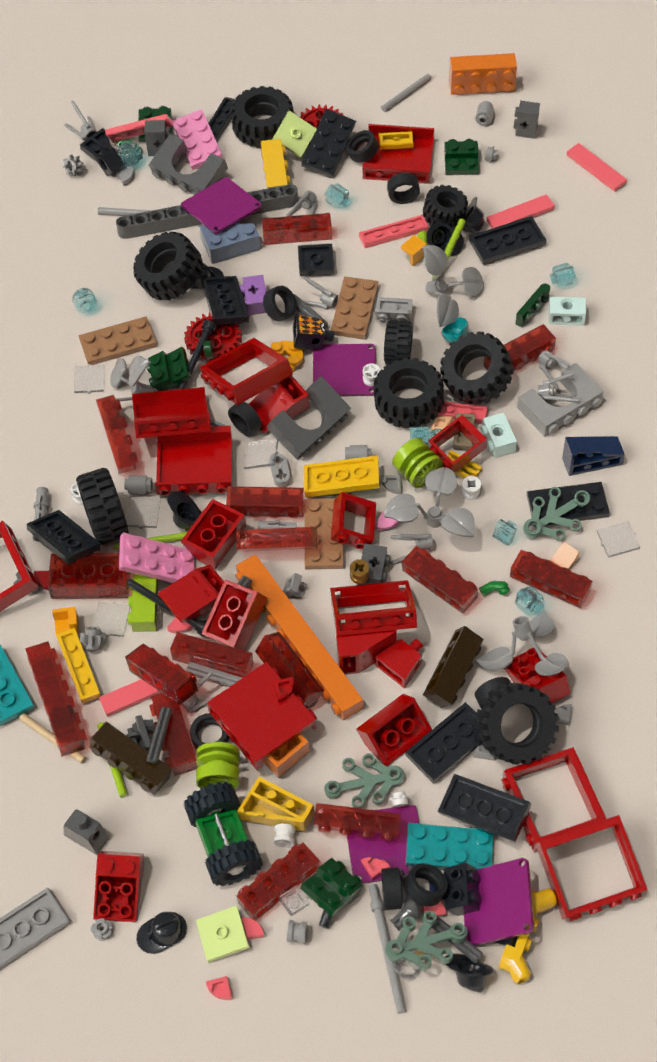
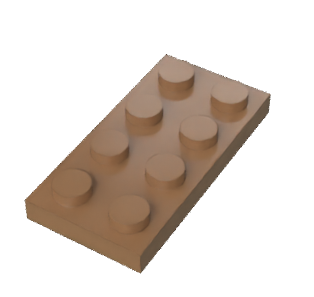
[331,276,378,340]
[78,316,157,366]
[305,498,344,570]

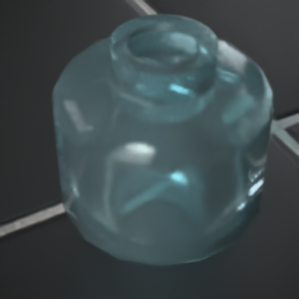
[324,183,350,209]
[550,263,576,288]
[72,288,97,314]
[515,587,544,616]

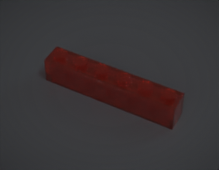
[25,641,87,757]

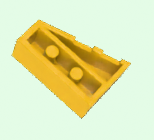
[261,139,290,188]
[237,776,315,831]

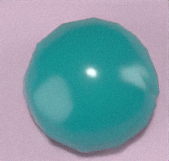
[441,317,469,343]

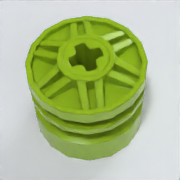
[392,438,443,488]
[196,742,240,789]

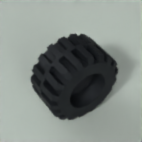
[422,185,468,228]
[384,319,413,365]

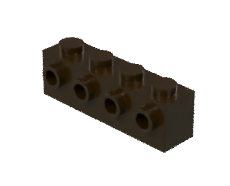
[423,626,484,708]
[89,721,172,795]

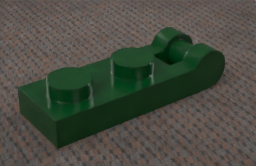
[515,283,550,327]

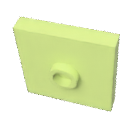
[272,111,317,158]
[196,905,250,963]

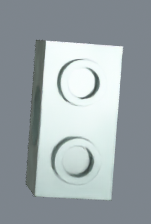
[548,296,586,326]
[480,413,517,458]

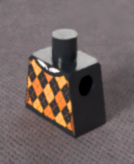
[292,313,334,349]

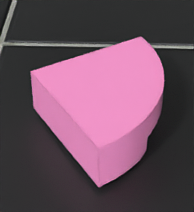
[375,512,399,531]

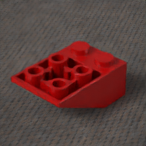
[249,375,310,434]
[158,565,224,622]
[336,630,397,675]
[504,648,571,703]
[93,851,144,922]

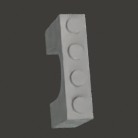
[517,363,604,437]

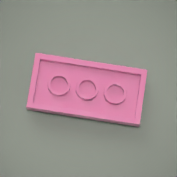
[173,109,223,170]
[119,533,194,583]

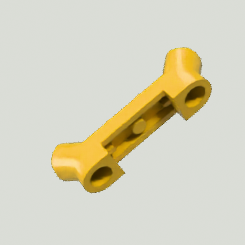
[498,888,557,984]

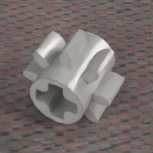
[62,154,84,176]
[80,626,105,650]

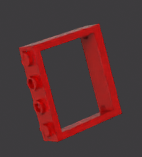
[200,338,293,405]
[0,520,39,612]
[330,580,417,636]
[501,747,606,853]
[535,815,647,921]

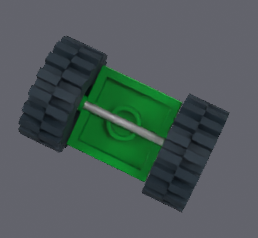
[184,782,263,886]

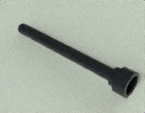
[177,320,217,389]
[127,579,207,637]

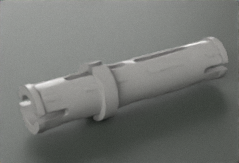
[33,487,49,542]

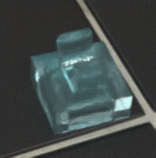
[492,519,517,546]

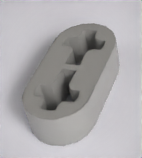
[270,454,290,488]

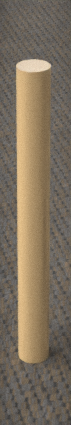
[19,713,86,764]

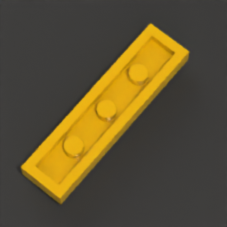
[56,628,101,704]

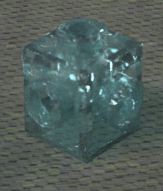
[115,141,144,167]

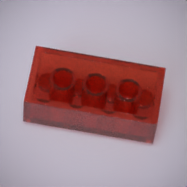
[47,553,131,599]

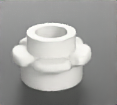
[389,792,409,807]

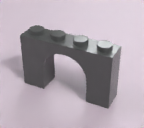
[149,134,228,195]
[266,376,351,459]

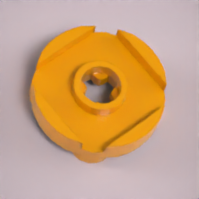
[270,341,303,372]

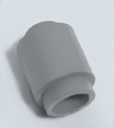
[475,101,494,125]
[345,445,371,460]
[124,475,152,494]

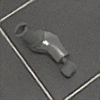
[390,866,422,931]

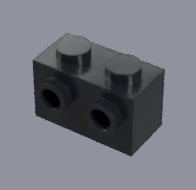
[444,863,480,916]

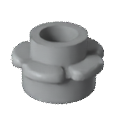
[485,146,497,162]
[91,918,113,940]

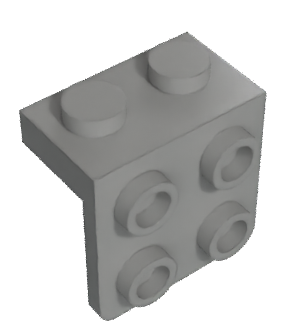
[375,297,413,323]

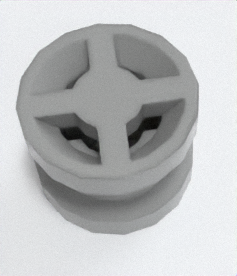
[287,920,307,944]

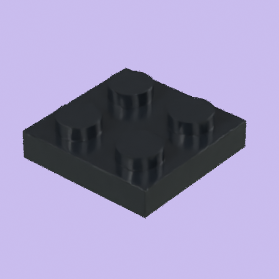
[298,243,334,276]

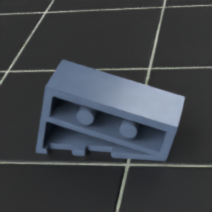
[199,223,261,264]

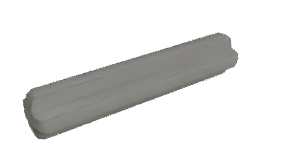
[186,662,242,686]

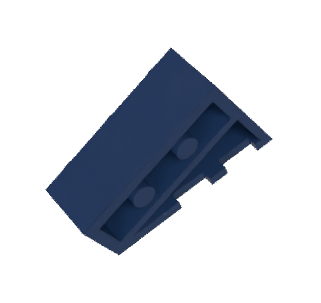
[562,436,625,476]

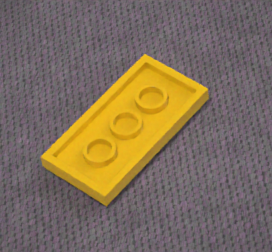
[304,455,380,498]

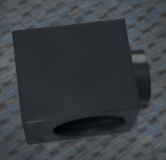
[95,147,125,176]

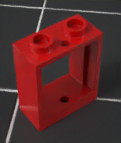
[428,414,487,473]
[331,492,376,549]

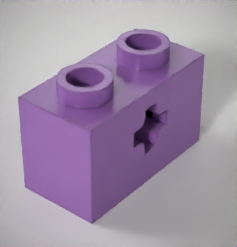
[240,275,266,315]

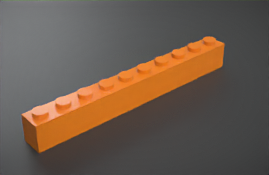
[235,554,363,721]

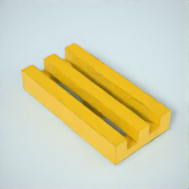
[379,132,413,150]
[442,450,482,479]

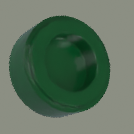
[203,340,214,359]

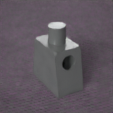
[63,809,109,855]

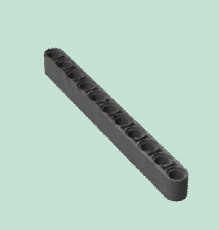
[116,184,298,239]

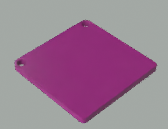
[181,177,262,234]
[313,344,376,397]
[344,805,419,884]
[464,858,534,946]

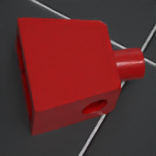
[375,639,423,688]

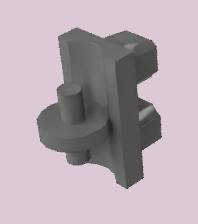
[126,715,155,752]

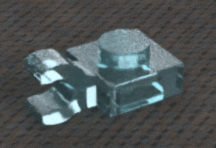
[410,427,442,445]

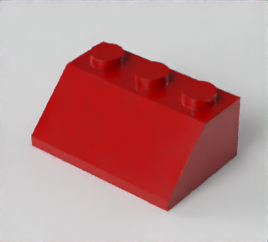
[181,499,246,569]
[201,579,267,652]
[356,694,432,766]

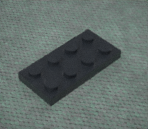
[301,109,356,178]
[469,216,546,265]
[202,276,249,325]
[527,482,610,527]
[26,510,101,564]
[405,702,482,784]
[437,773,532,843]

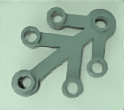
[523,487,590,541]
[325,753,404,810]
[385,911,467,970]

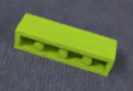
[128,573,158,632]

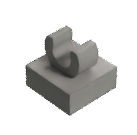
[283,573,307,599]

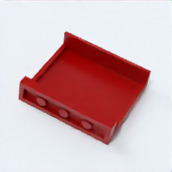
[362,124,435,184]
[132,387,211,439]
[155,426,232,496]
[207,662,317,770]

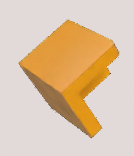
[401,235,427,266]
[52,606,80,634]

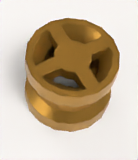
[350,559,369,584]

